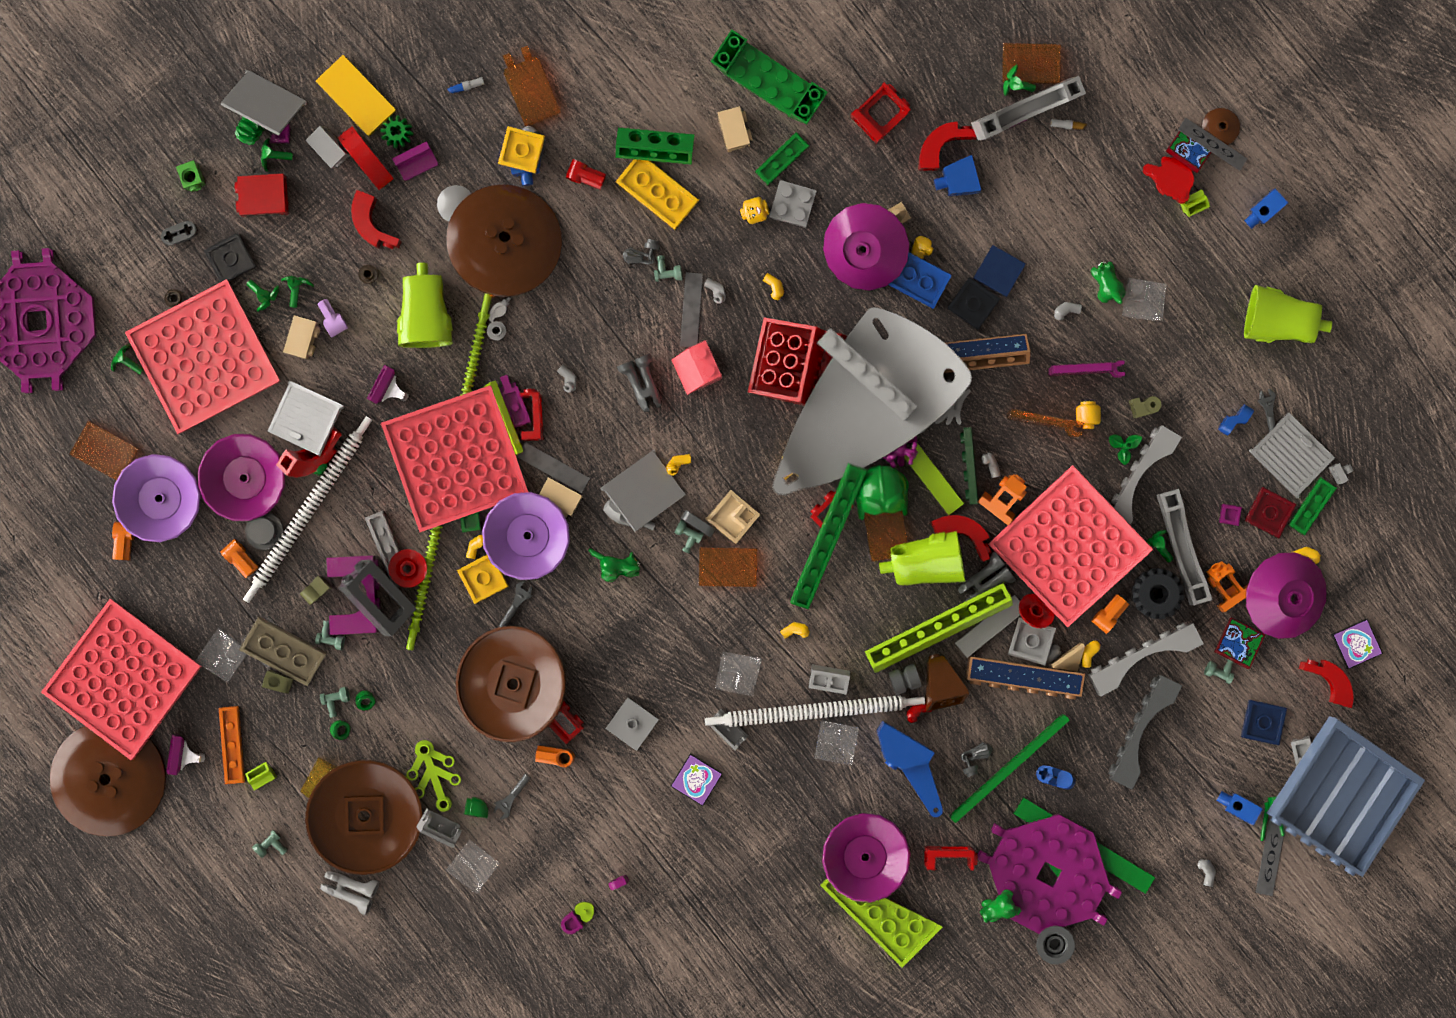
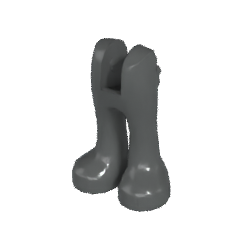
[617,354,662,412]
[958,551,1016,601]

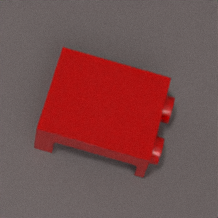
[235,174,289,217]

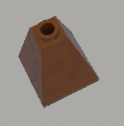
[925,654,969,712]

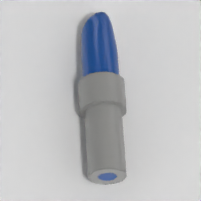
[447,77,484,93]

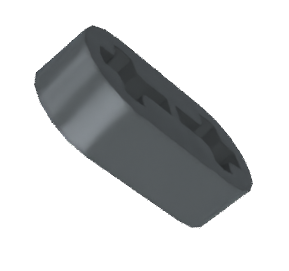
[161,221,198,246]
[681,510,716,538]

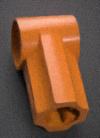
[112,522,135,560]
[220,539,259,578]
[1091,594,1130,634]
[535,745,575,767]

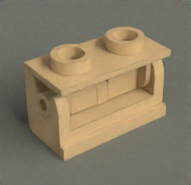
[718,106,752,152]
[283,315,321,360]
[539,478,583,518]

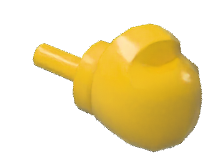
[911,236,934,259]

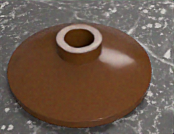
[1202,108,1240,145]

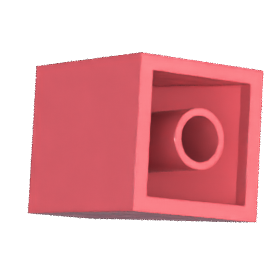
[672,341,722,395]

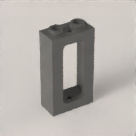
[338,560,417,636]

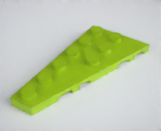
[820,879,943,968]

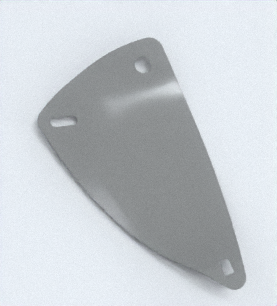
[773,307,971,495]

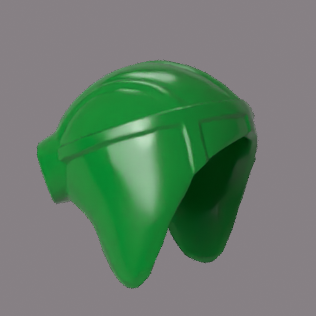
[856,465,909,520]

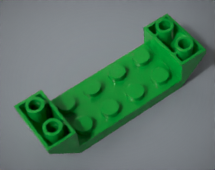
[710,29,828,125]

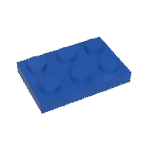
[888,252,952,309]

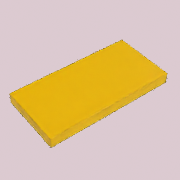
[316,55,396,137]
[616,159,699,230]

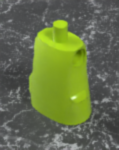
[397,263,453,348]
[1244,285,1332,343]
[879,531,965,586]

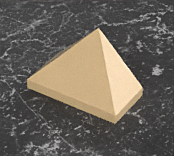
[1049,642,1085,672]

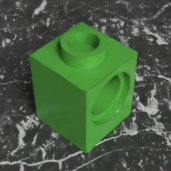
[176,160,206,192]

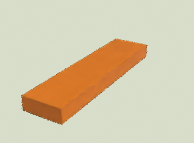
[219,706,245,784]

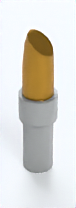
[1050,119,1087,130]

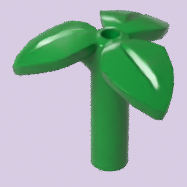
[1003,64,1036,96]
[261,138,293,172]
[281,276,314,308]
[246,280,279,312]
[111,343,144,375]
[1109,434,1142,465]
[1146,530,1173,563]

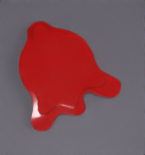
[1143,157,1194,204]

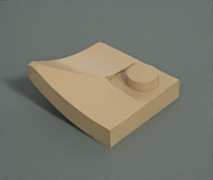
[705,490,760,544]

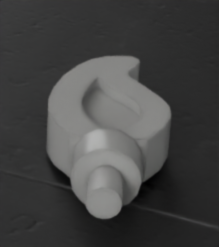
[489,297,511,322]

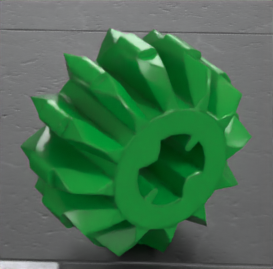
[380,115,414,149]
[235,116,265,145]

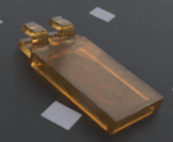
[503,46,561,127]
[1007,409,1084,437]

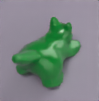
[1091,262,1126,304]
[588,548,640,582]
[980,889,1021,923]

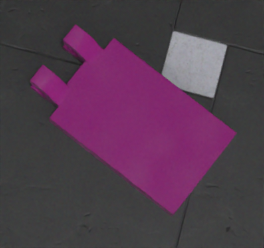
[1049,360,1125,378]

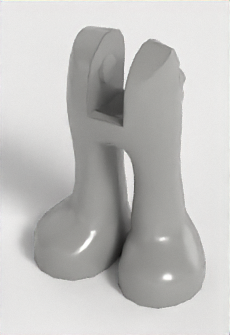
[320,871,380,916]

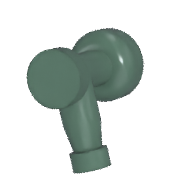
[654,255,683,282]
[674,520,704,554]
[315,620,345,651]
[1204,659,1234,684]
[320,687,350,718]
[252,830,287,858]

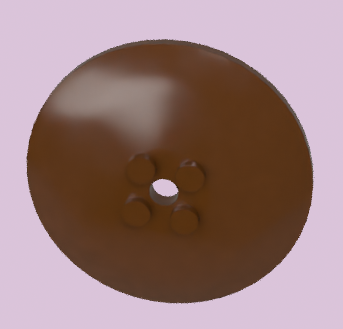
[446,185,562,297]
[456,626,566,742]
[50,726,166,836]
[305,760,422,875]

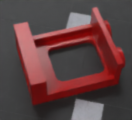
[850,82,911,144]
[519,389,544,441]
[924,846,977,870]

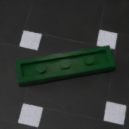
[960,427,979,505]

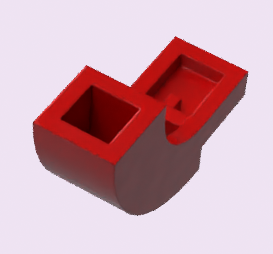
[1299,659,1353,708]

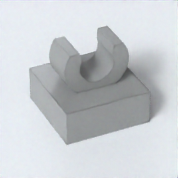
[1328,463,1354,484]

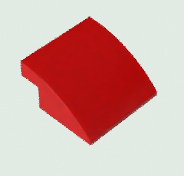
[748,318,847,406]

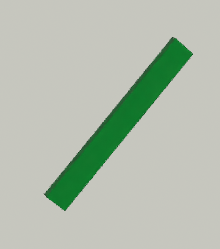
[790,463,867,610]
[949,714,1070,823]
[1013,797,1155,894]

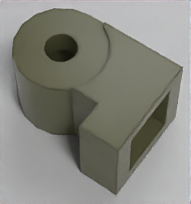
[1129,396,1161,419]
[300,575,332,606]
[262,669,294,694]

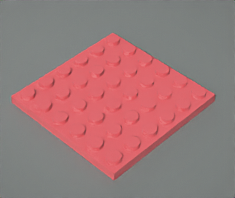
[125,279,281,434]
[381,385,528,532]
[988,465,1153,627]
[41,599,202,760]

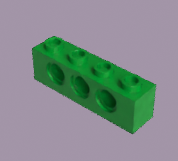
[615,127,694,165]

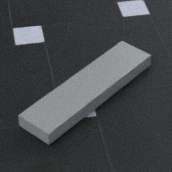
[365,511,408,587]
[955,595,1020,658]

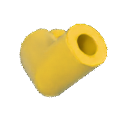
[763,273,784,300]
[666,454,691,476]
[466,535,483,559]
[1293,547,1321,564]
[780,622,810,639]
[1082,641,1101,668]

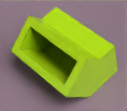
[1180,190,1210,217]
[245,762,277,790]

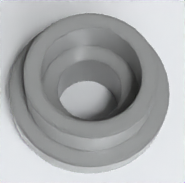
[487,321,506,340]

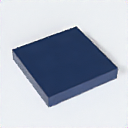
[973,245,1025,297]
[1241,700,1287,745]

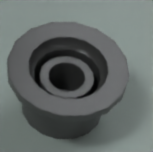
[245,513,284,550]
[1036,926,1075,965]

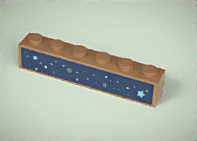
[944,334,1030,373]
[965,656,1085,700]

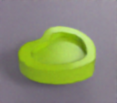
[574,902,594,922]

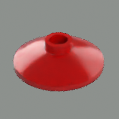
[388,549,427,588]
[1019,594,1055,628]

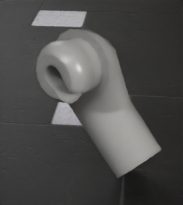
[704,278,726,304]
[1054,302,1082,320]
[557,365,577,393]
[981,453,1001,478]
[1046,645,1061,664]
[1198,859,1216,887]

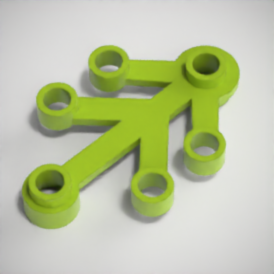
[406,740,461,812]

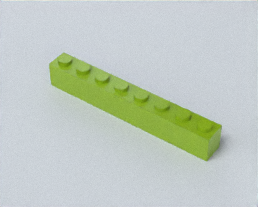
[865,583,1013,673]

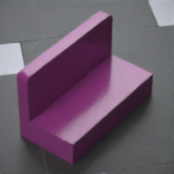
[392,141,438,181]

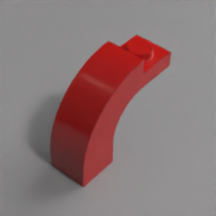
[919,122,977,171]
[338,126,394,190]
[351,190,402,250]
[276,427,342,477]
[930,515,991,562]

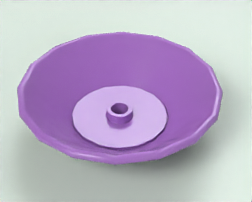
[112,454,201,542]
[482,492,570,580]

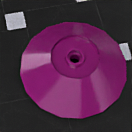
[823,203,910,291]
[198,434,285,521]
[1246,552,1326,639]
[822,813,910,902]

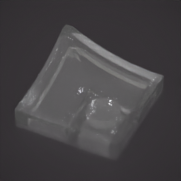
[1122,278,1167,321]
[196,627,247,683]
[715,651,762,697]
[814,721,859,766]
[446,840,500,894]

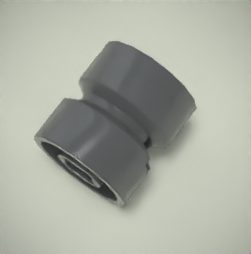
[888,663,922,696]

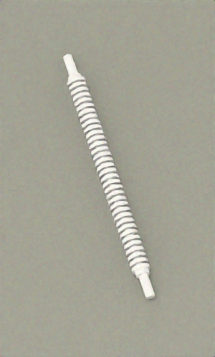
[243,416,372,603]
[705,695,925,727]

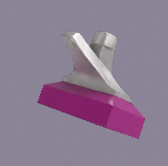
[367,365,409,404]
[166,734,205,775]

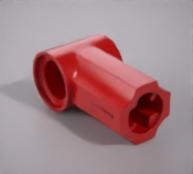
[565,159,606,190]

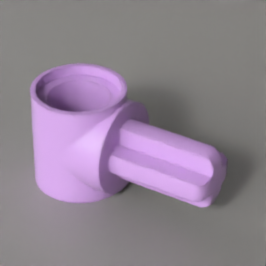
[318,299,348,338]

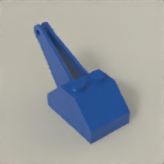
[876,721,943,817]

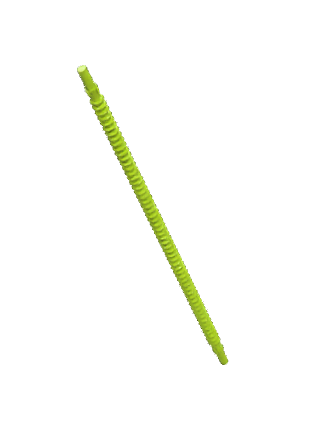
[406,294,492,651]

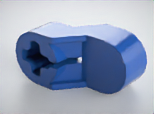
[1218,404,1254,436]
[1036,765,1076,790]

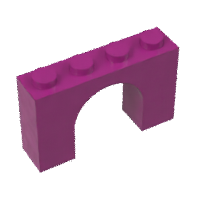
[326,556,381,635]

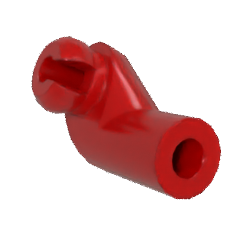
[906,704,932,723]

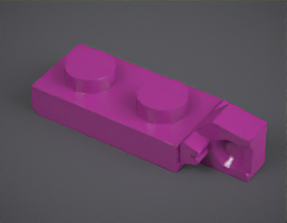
[499,375,531,428]

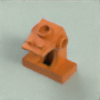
[978,474,1027,525]
[1206,561,1248,612]

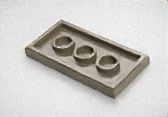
[239,616,327,686]

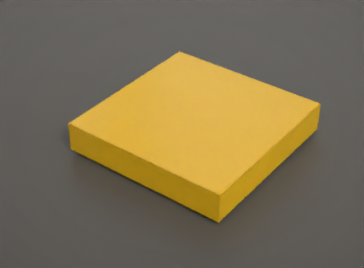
[498,126,545,174]
[457,555,509,604]

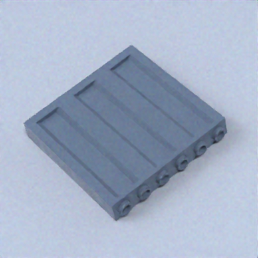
[1267,716,1425,877]

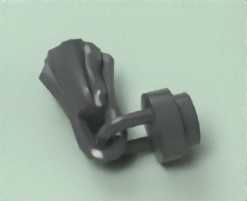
[623,239,660,264]
[961,742,992,777]

